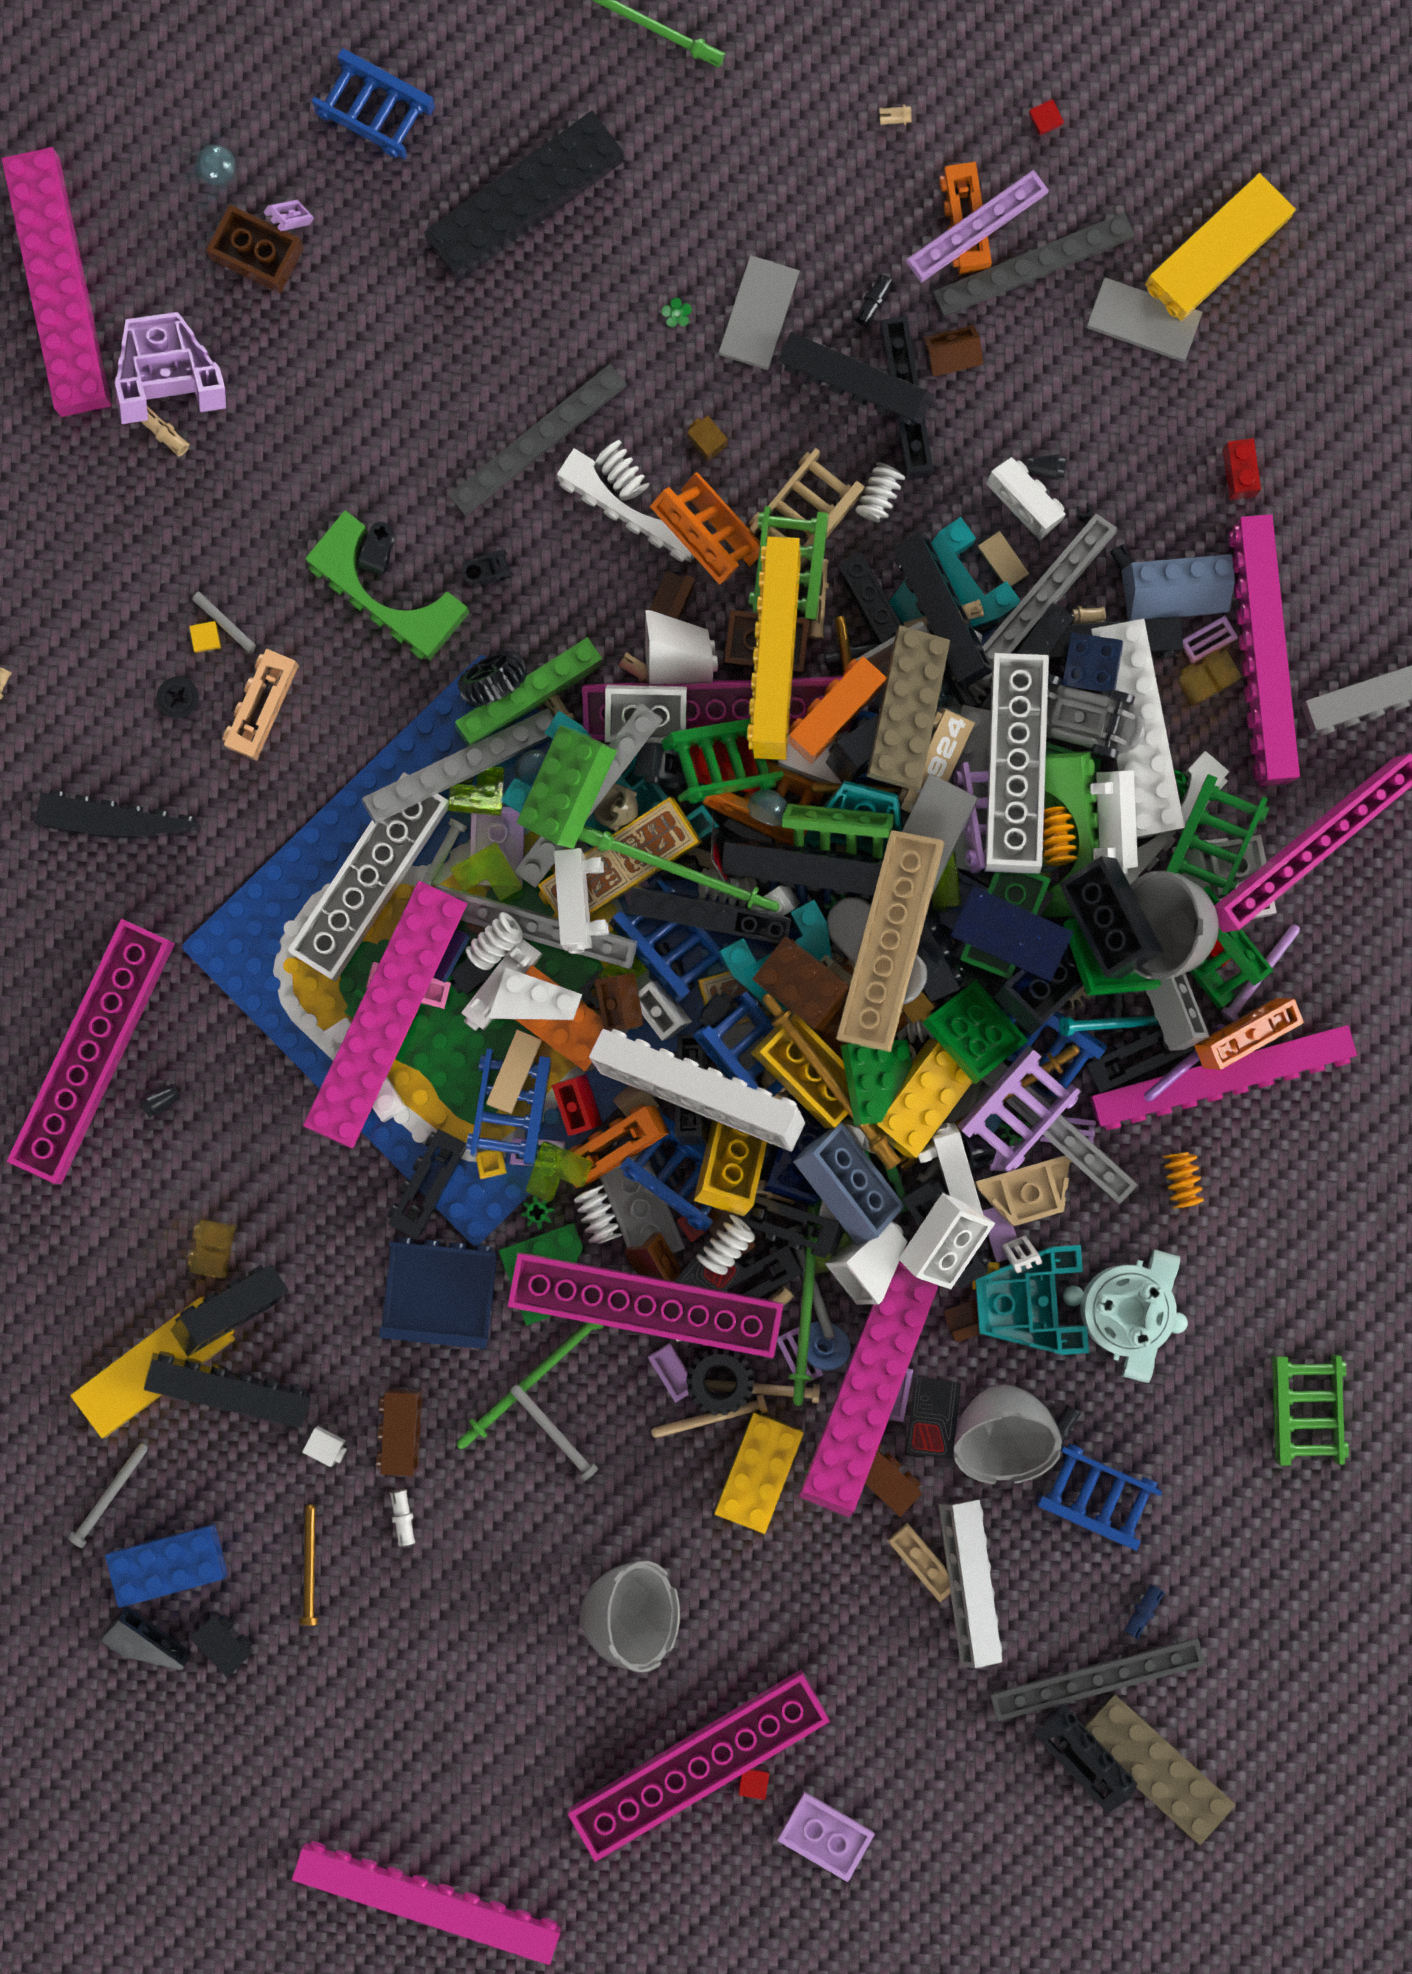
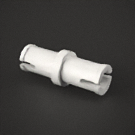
[390,1489,415,1546]

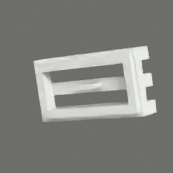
[1002,1236,1042,1273]

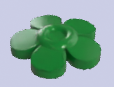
[662,297,692,327]

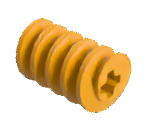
[1043,807,1077,866]
[1162,1152,1204,1209]

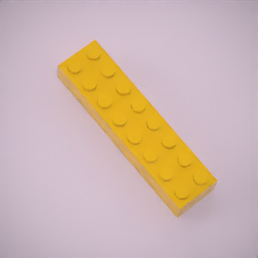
[747,537,801,760]

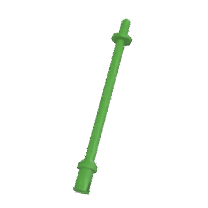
[592,0,726,68]
[578,825,779,912]
[788,1192,824,1406]
[456,1322,604,1449]

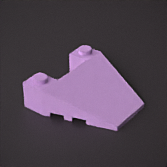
[115,312,226,424]

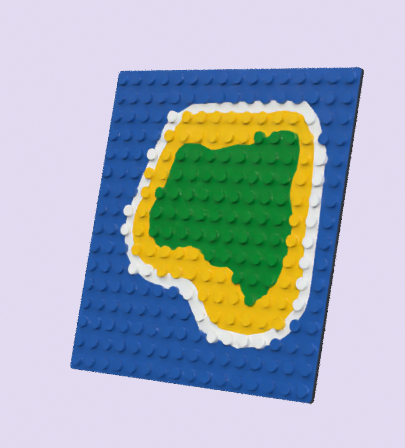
[182,655,775,1246]

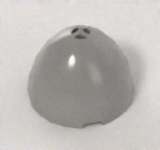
[1130,871,1219,980]
[954,1385,1062,1484]
[580,1561,680,1672]

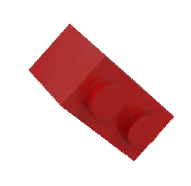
[1222,438,1261,500]
[552,1074,603,1136]

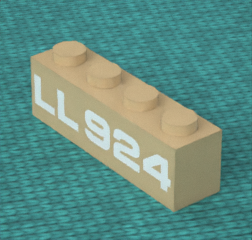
[897,708,975,813]

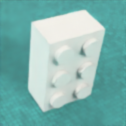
[605,685,687,743]

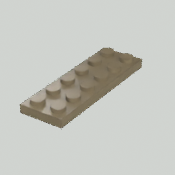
[867,625,950,791]
[1084,1693,1236,1845]

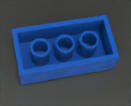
[105,1523,228,1608]

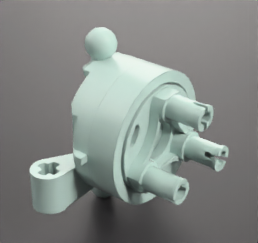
[1063,1249,1188,1383]

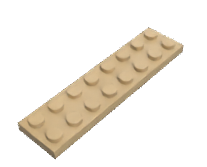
[836,830,945,1052]

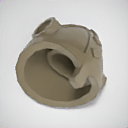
[593,783,639,832]

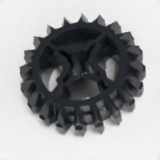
[457,650,528,707]

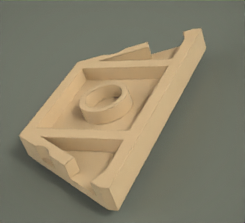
[974,1155,1072,1227]

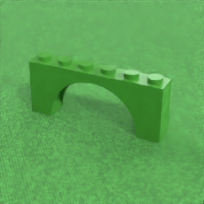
[305,510,470,661]
[1040,752,1100,917]

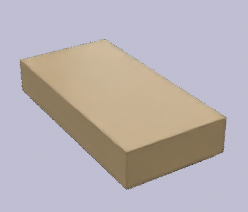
[977,531,1029,587]

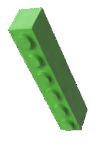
[455,637,602,747]

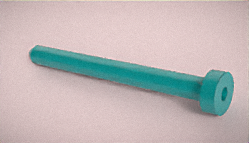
[1059,1015,1160,1036]

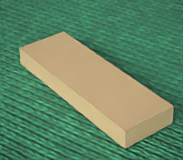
[486,1030,542,1115]
[887,1522,951,1602]

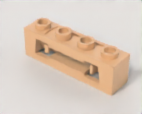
[223,649,299,761]

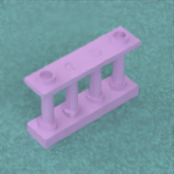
[953,762,989,873]
[957,1046,1081,1172]

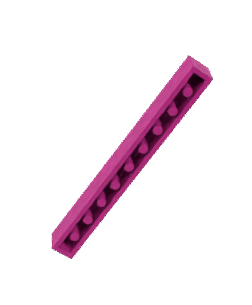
[1215,753,1412,932]
[1089,1025,1357,1131]
[292,1842,561,1965]

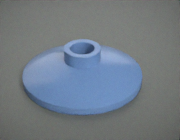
[807,1321,851,1371]

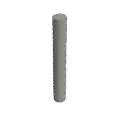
[192,592,256,653]

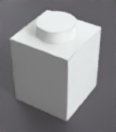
[302,1426,347,1467]

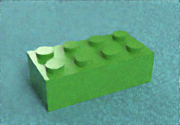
[516,725,617,849]

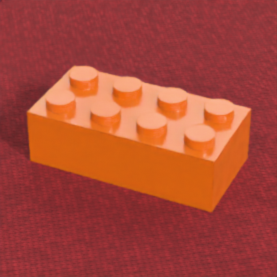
[788,656,887,765]
[515,965,604,1072]

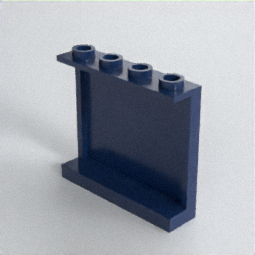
[379,1237,498,1349]

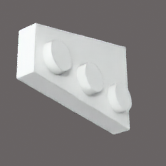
[488,968,582,1020]

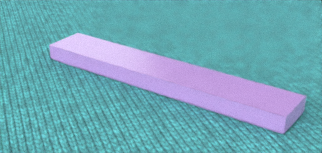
[906,170,1049,283]

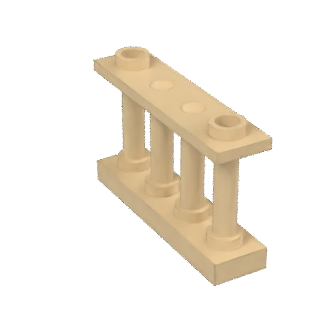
[749,448,865,570]

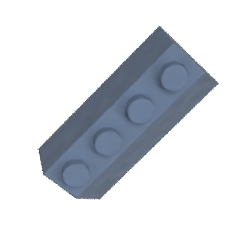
[1121,554,1235,621]
[793,1122,905,1245]

